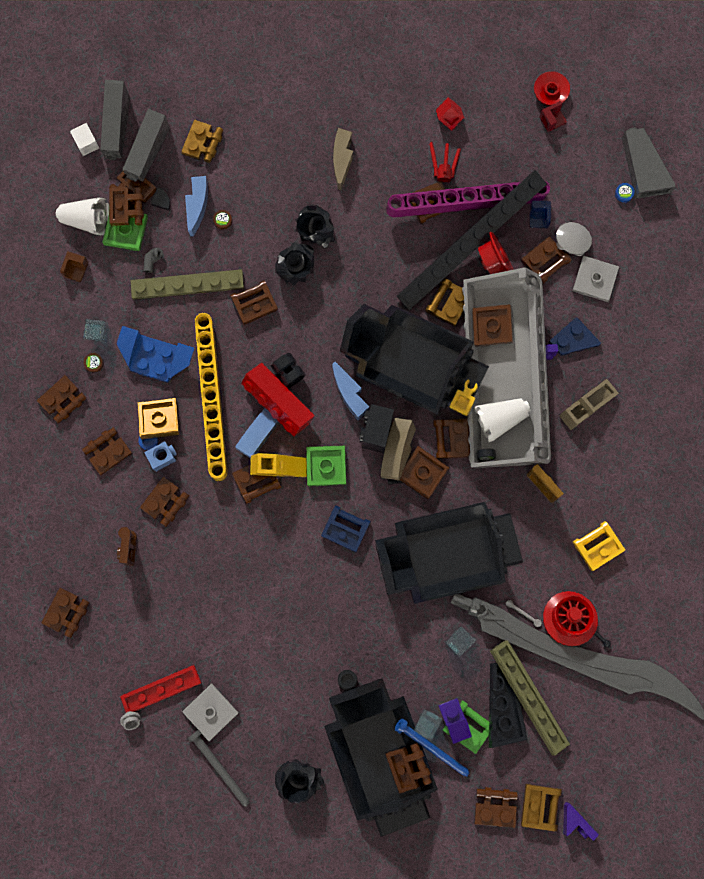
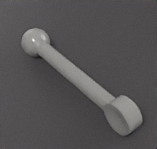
[506,600,542,627]

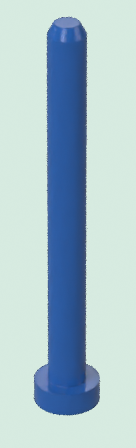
[395,718,469,776]

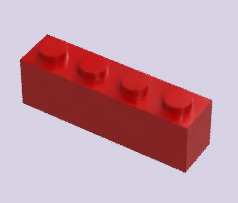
[241,363,315,437]

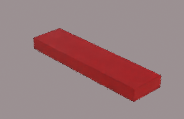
[120,665,202,713]

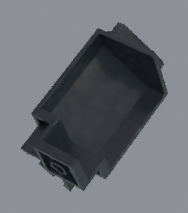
[340,304,489,415]
[375,502,523,604]
[324,678,438,837]

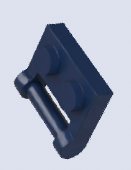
[321,505,371,553]

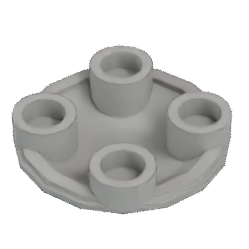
[556,222,592,256]

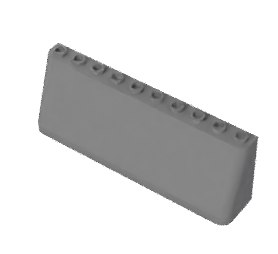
[462,267,551,468]

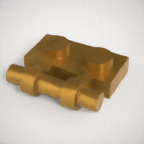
[181,120,223,163]

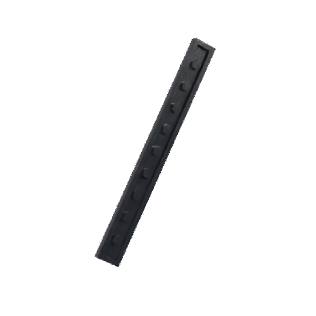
[396,170,547,310]

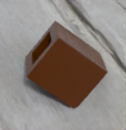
[60,251,89,282]

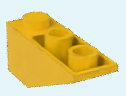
[250,453,307,477]

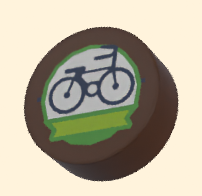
[213,210,232,230]
[84,353,104,373]

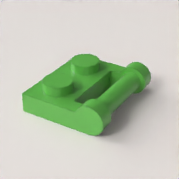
[442,700,489,754]

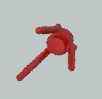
[429,142,461,182]

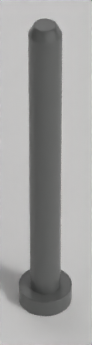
[188,730,250,807]

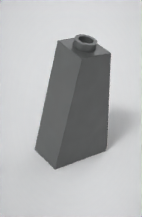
[100,79,130,160]
[123,109,170,182]
[622,127,675,199]

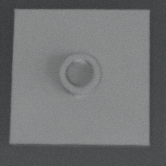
[572,256,619,302]
[182,684,239,741]

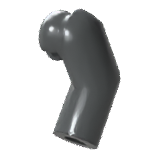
[143,248,163,273]

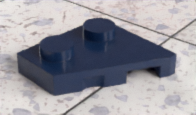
[549,317,601,356]

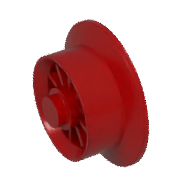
[478,231,514,274]
[543,591,598,646]

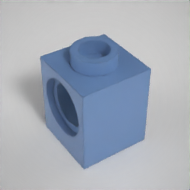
[144,442,177,472]

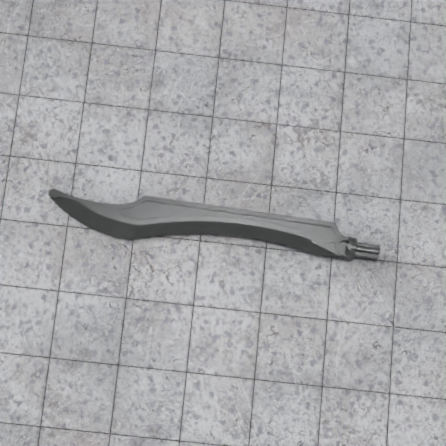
[451,594,704,720]

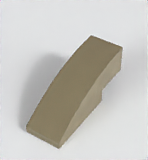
[333,128,353,190]
[559,379,619,430]
[381,418,416,480]

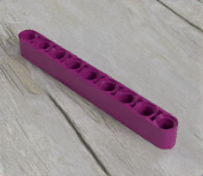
[386,180,550,217]

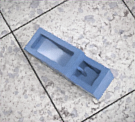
[185,176,208,236]
[332,362,369,420]
[235,408,279,459]

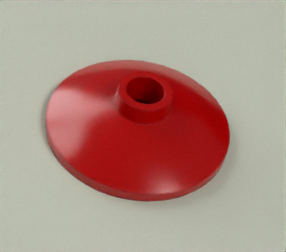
[534,71,570,106]

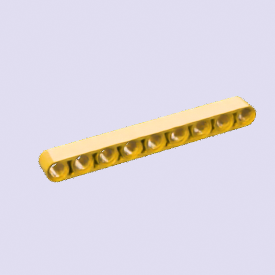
[195,313,228,481]

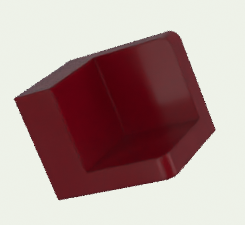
[539,101,567,132]

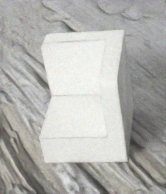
[70,123,99,156]

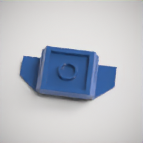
[117,326,195,383]

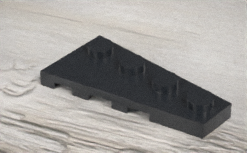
[489,662,528,748]

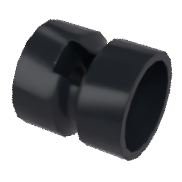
[271,353,306,388]

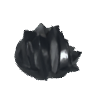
[295,204,335,248]
[275,242,314,286]
[275,759,324,804]

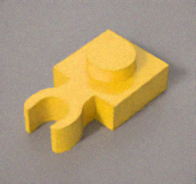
[449,380,478,416]

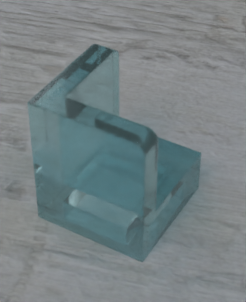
[83,319,109,345]
[444,627,476,657]
[414,708,442,741]

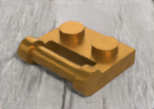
[425,278,464,326]
[521,784,562,831]

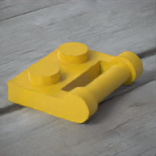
[573,521,625,571]

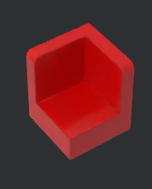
[436,97,464,131]

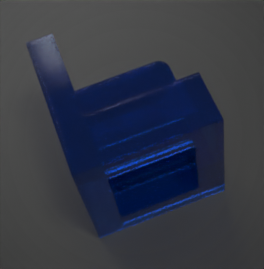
[530,200,551,228]

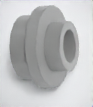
[120,712,141,730]

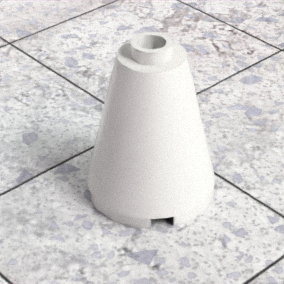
[56,197,109,235]
[474,398,531,442]

